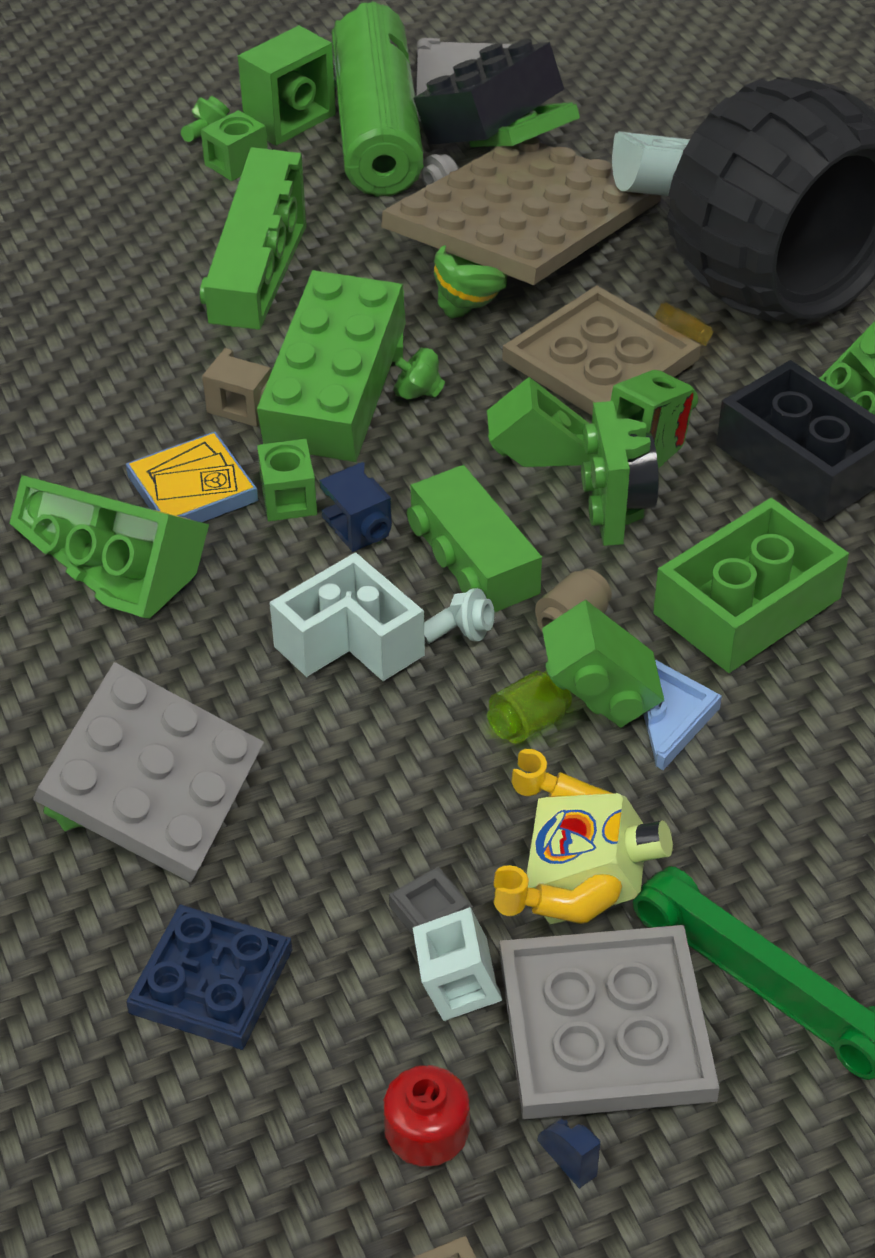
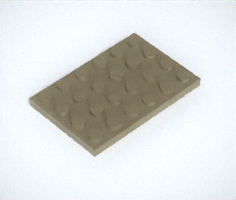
[381,137,662,285]

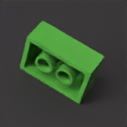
[653,497,849,673]

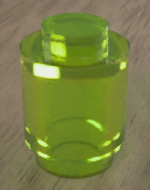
[487,670,572,744]

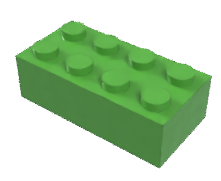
[257,270,406,462]

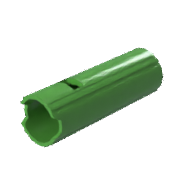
[332,2,424,197]

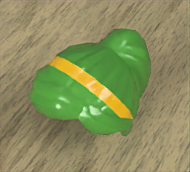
[434,245,507,319]

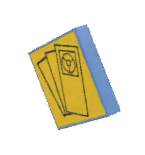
[126,432,258,522]

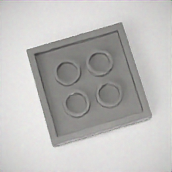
[33,662,264,883]
[499,925,719,1119]

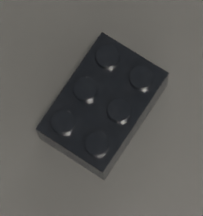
[413,39,565,145]
[716,360,875,522]

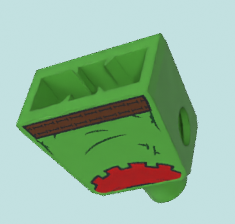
[610,370,698,469]

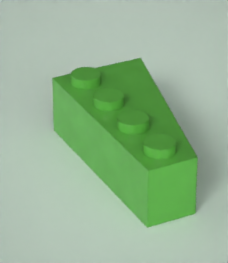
[200,147,307,330]

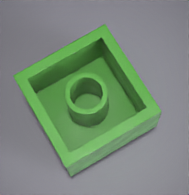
[238,25,336,146]

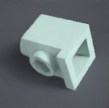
[413,907,502,1021]

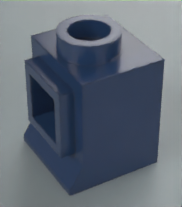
[319,462,392,552]

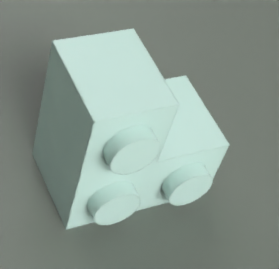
[270,552,425,681]

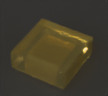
[654,302,714,346]

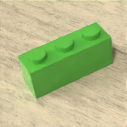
[407,464,542,613]

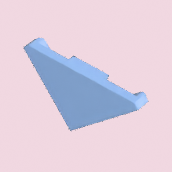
[643,660,722,770]

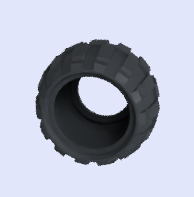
[667,77,875,325]

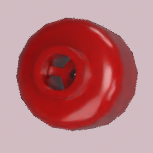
[383,1065,470,1167]

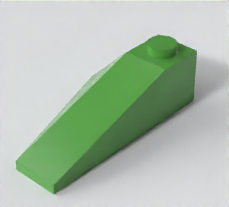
[9,475,209,619]

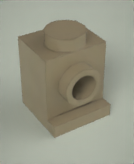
[202,348,271,427]

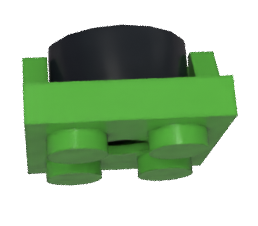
[581,401,659,546]

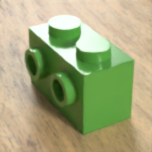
[542,599,665,728]

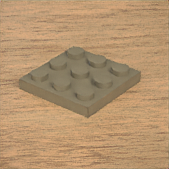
[502,285,701,415]

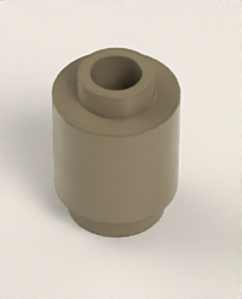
[535,569,612,632]

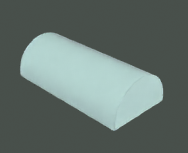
[612,131,690,196]

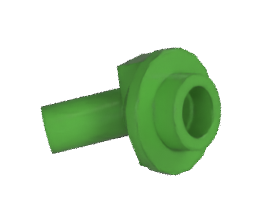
[181,96,230,142]

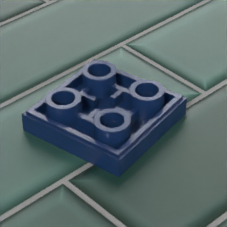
[126,904,292,1050]

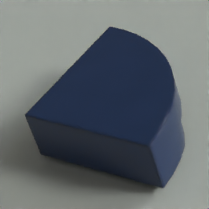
[537,1119,601,1189]

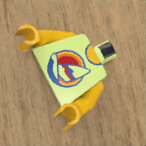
[494,749,673,924]

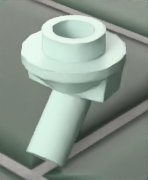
[424,588,494,644]

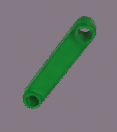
[633,866,875,1080]

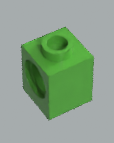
[201,110,268,181]
[257,439,317,522]

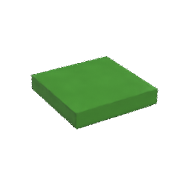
[469,102,580,147]

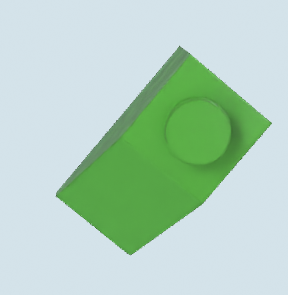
[487,377,590,467]

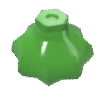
[393,347,445,399]

